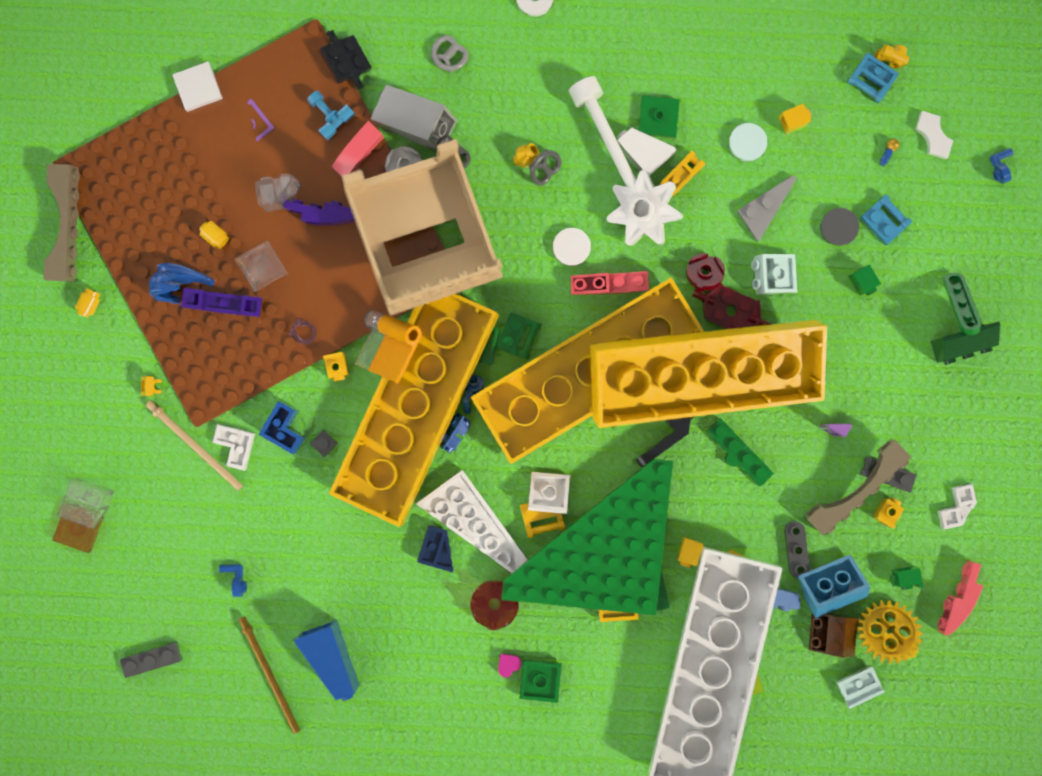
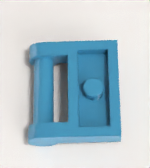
[847,52,899,103]
[860,194,913,246]

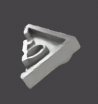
[737,175,796,242]

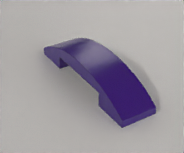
[181,288,262,317]

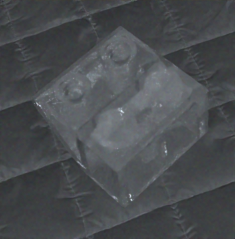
[255,174,301,212]
[57,478,114,529]

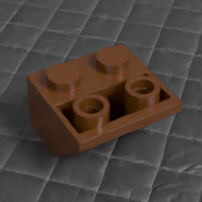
[809,613,858,658]

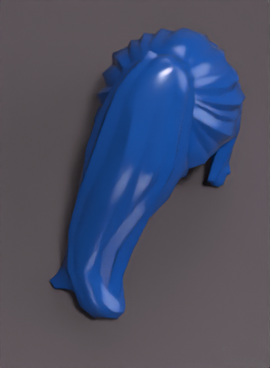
[149,263,215,304]

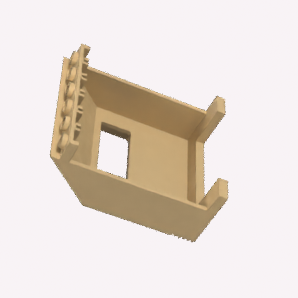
[342,139,503,316]

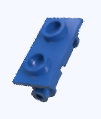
[440,413,471,453]

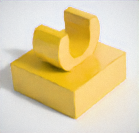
[141,376,162,396]

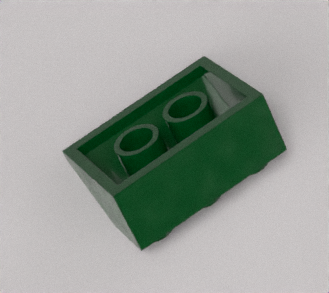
[930,321,1001,365]

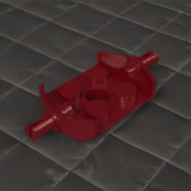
[692,283,772,329]

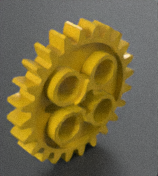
[857,600,923,664]

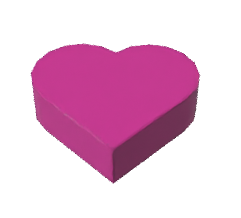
[498,653,521,678]

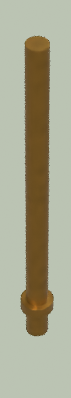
[238,616,300,734]

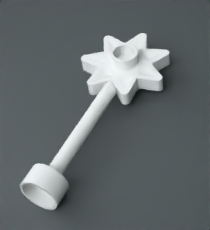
[568,76,683,246]

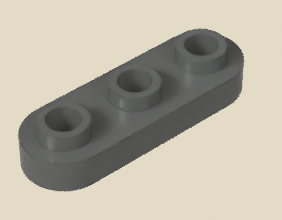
[784,521,810,579]

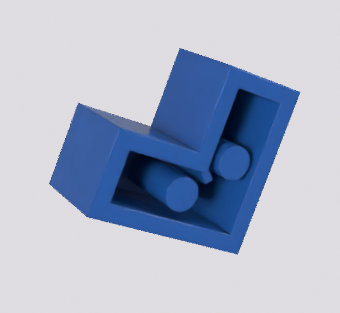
[258,401,306,454]

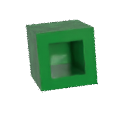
[848,264,881,296]

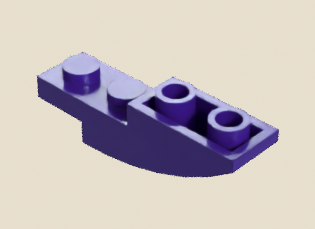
[284,199,355,226]

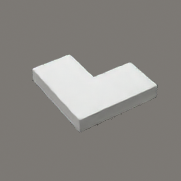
[212,424,256,471]

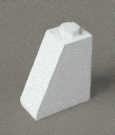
[617,128,676,175]

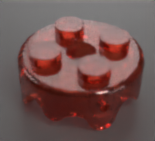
[470,580,519,630]

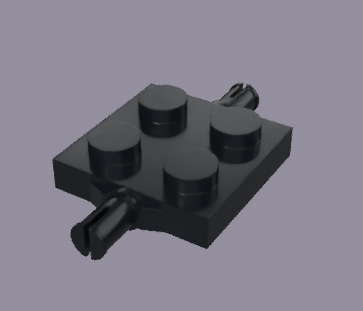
[319,30,372,90]

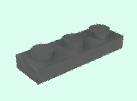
[120,642,182,678]

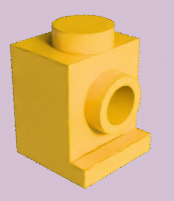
[323,352,349,382]
[872,497,904,529]

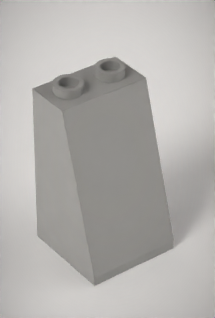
[371,85,458,151]

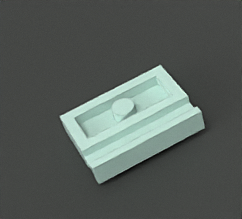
[836,665,884,709]

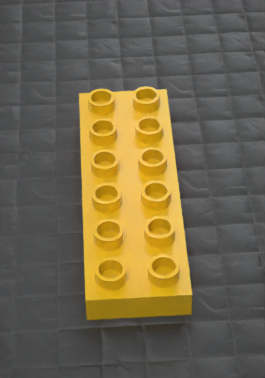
[471,277,704,464]
[329,294,499,527]
[590,320,827,428]

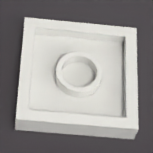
[173,62,223,112]
[528,472,570,514]

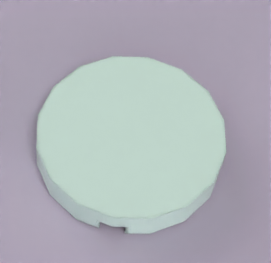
[729,123,767,162]

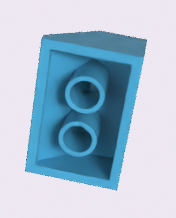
[798,555,870,618]

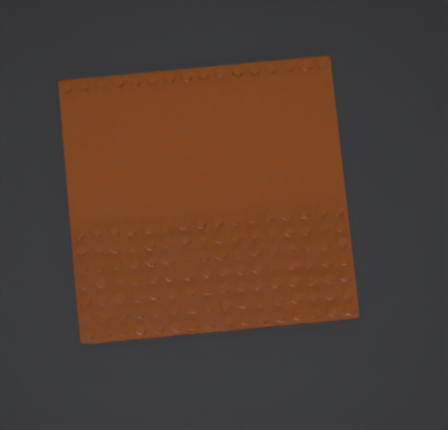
[53,19,445,427]

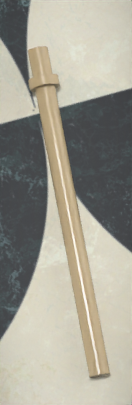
[145,400,243,491]

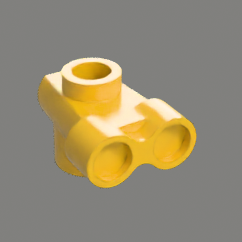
[874,44,909,69]

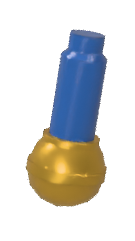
[879,138,900,167]

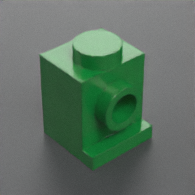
[890,566,924,590]

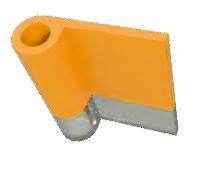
[355,310,421,383]

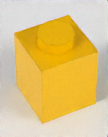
[779,103,811,134]
[676,537,704,568]

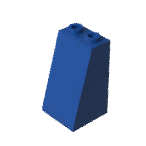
[294,620,360,701]

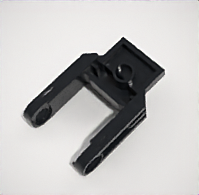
[611,416,695,467]

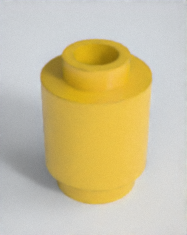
[199,221,229,249]
[75,288,101,318]

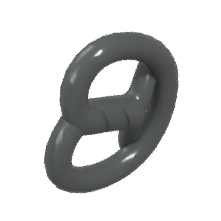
[529,149,562,186]

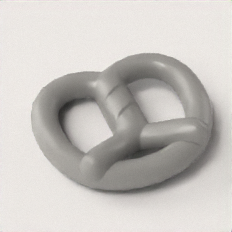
[431,35,469,73]

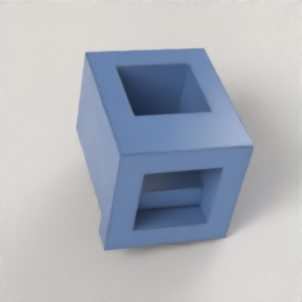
[773,588,801,612]

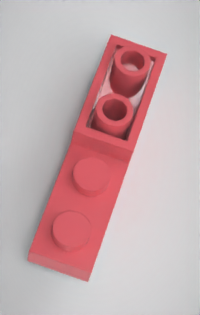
[571,271,649,295]
[938,560,983,636]

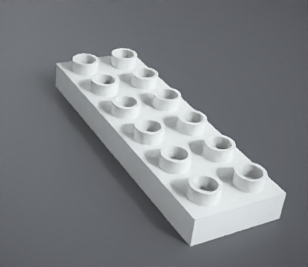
[648,546,782,776]

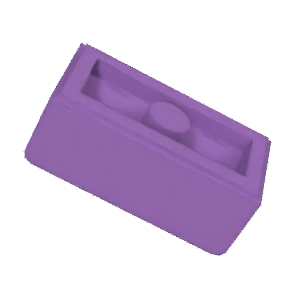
[819,424,852,437]

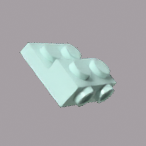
[751,254,797,294]

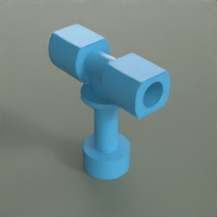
[307,90,356,140]

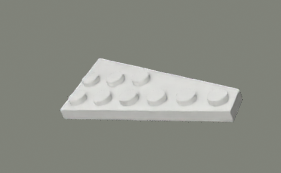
[416,470,528,573]

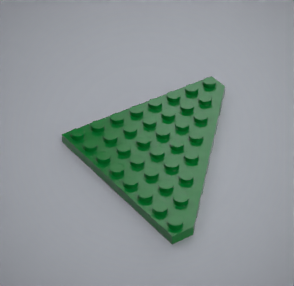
[501,459,673,615]

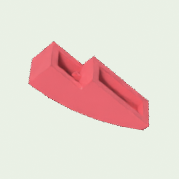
[332,121,384,176]

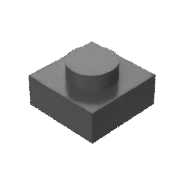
[310,430,338,457]

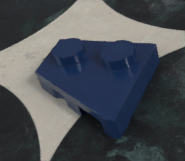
[417,524,453,573]

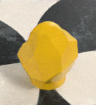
[513,143,540,168]

